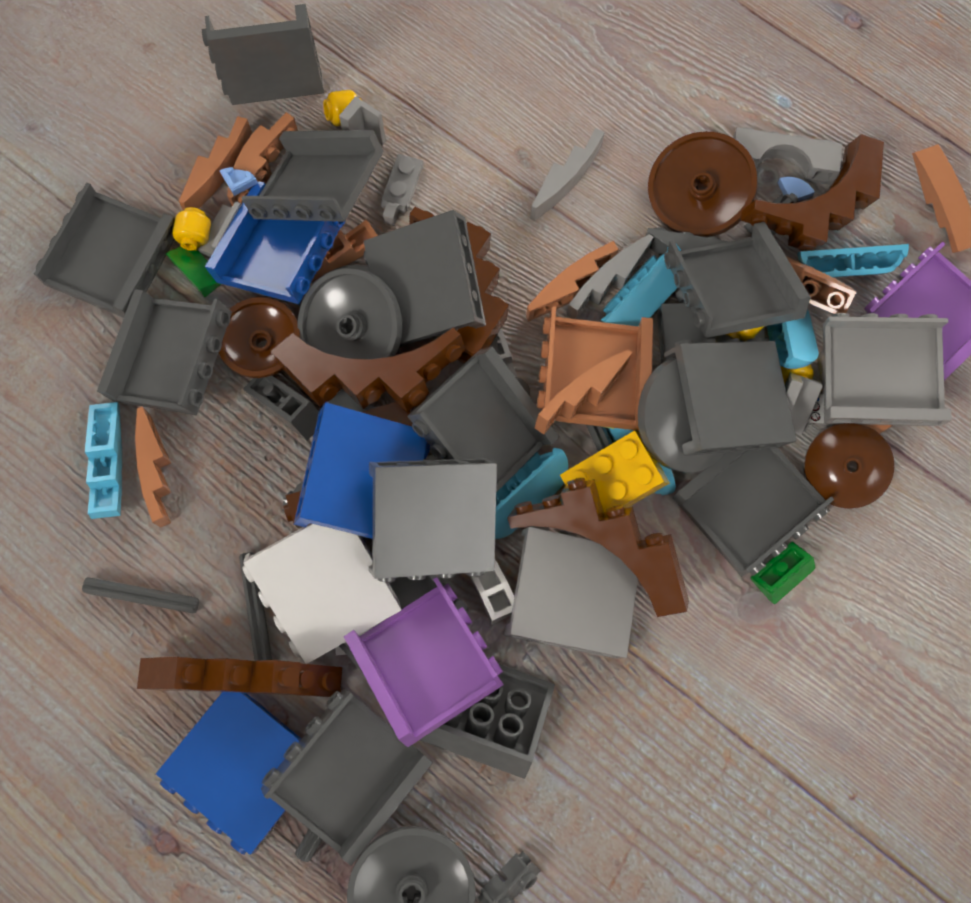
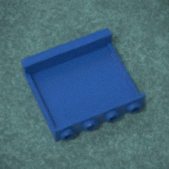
[205,181,346,304]
[293,402,430,539]
[156,692,302,855]

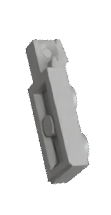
[381,154,423,226]

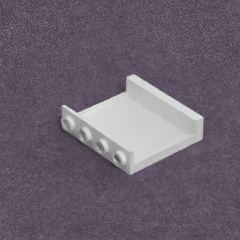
[242,523,401,664]

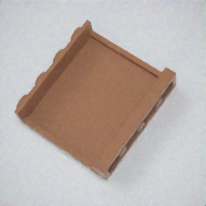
[537,306,653,431]

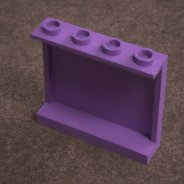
[864,242,971,380]
[343,577,504,747]

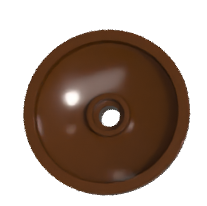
[218,297,300,378]
[804,423,894,509]

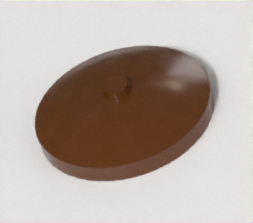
[648,131,757,238]

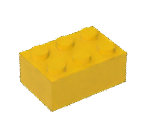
[560,430,670,512]

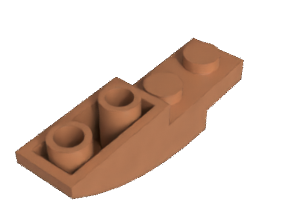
[227,112,298,206]
[786,256,857,314]

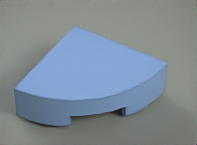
[220,167,258,196]
[777,177,815,201]

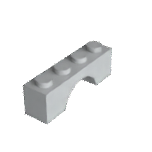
[733,127,842,185]

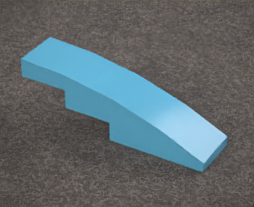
[85,402,122,519]

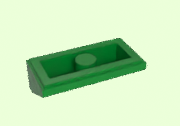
[166,247,221,298]
[750,541,816,605]

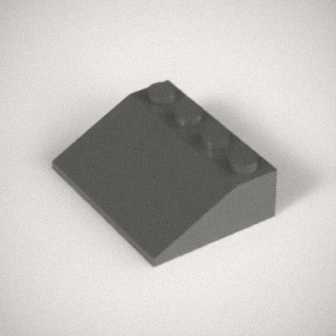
[420,664,555,779]

